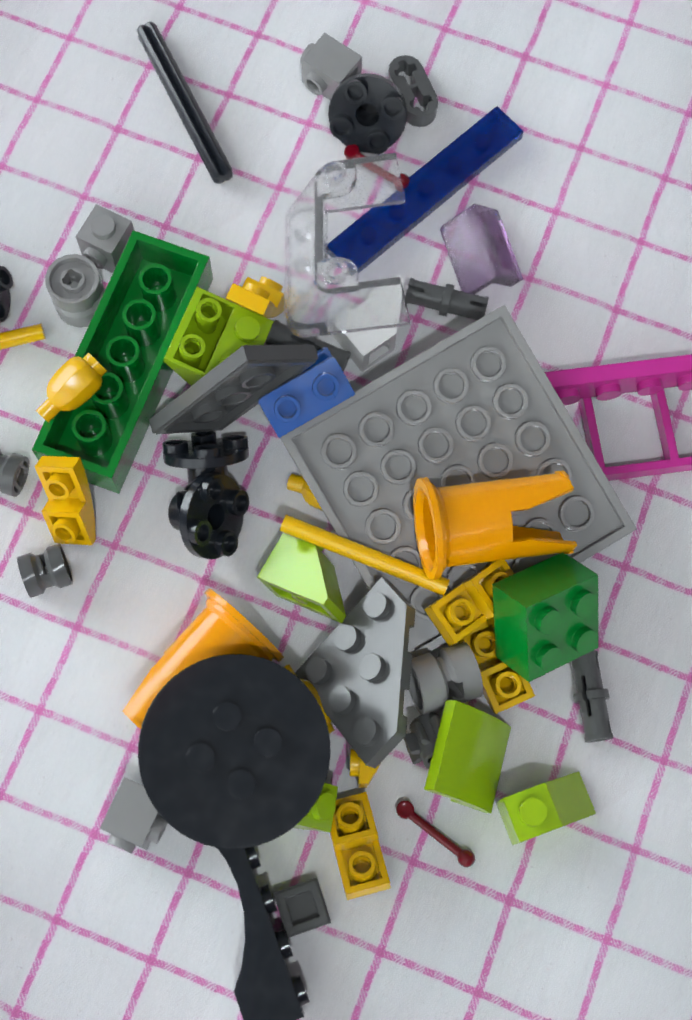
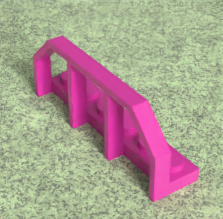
[545,354,692,481]

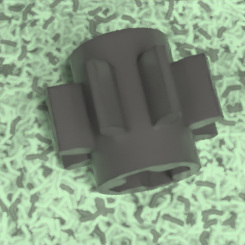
[404,713,441,769]

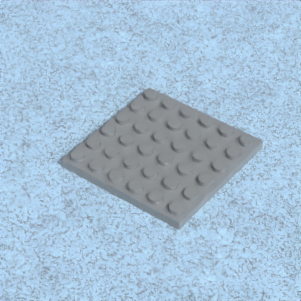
[280,305,637,657]

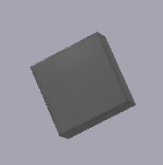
[274,878,331,938]

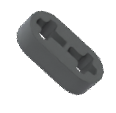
[388,55,438,127]

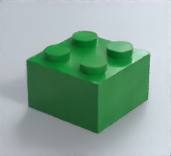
[492,553,599,682]

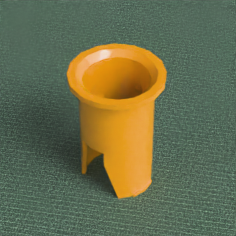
[413,470,577,580]
[122,588,284,730]

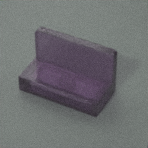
[440,203,523,294]

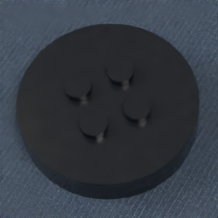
[138,654,330,849]

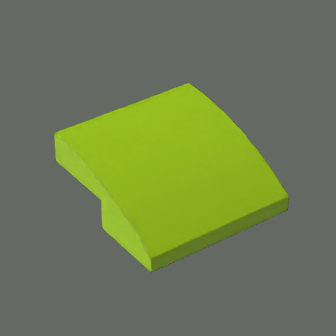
[424,700,511,814]

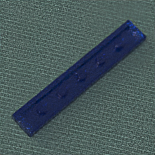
[326,106,524,279]

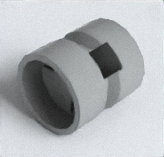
[45,254,105,328]
[409,642,483,715]

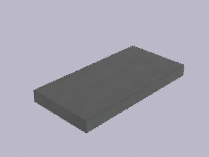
[149,345,318,435]

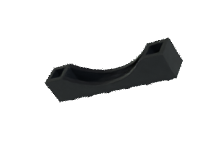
[217,847,310,1020]

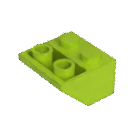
[163,287,274,386]

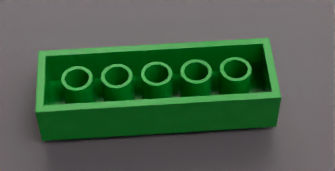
[32,230,213,494]

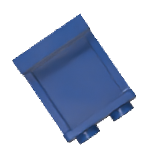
[258,346,356,438]

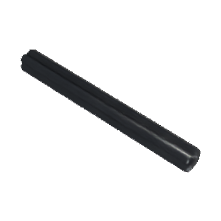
[137,22,233,184]

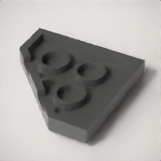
[295,577,415,768]

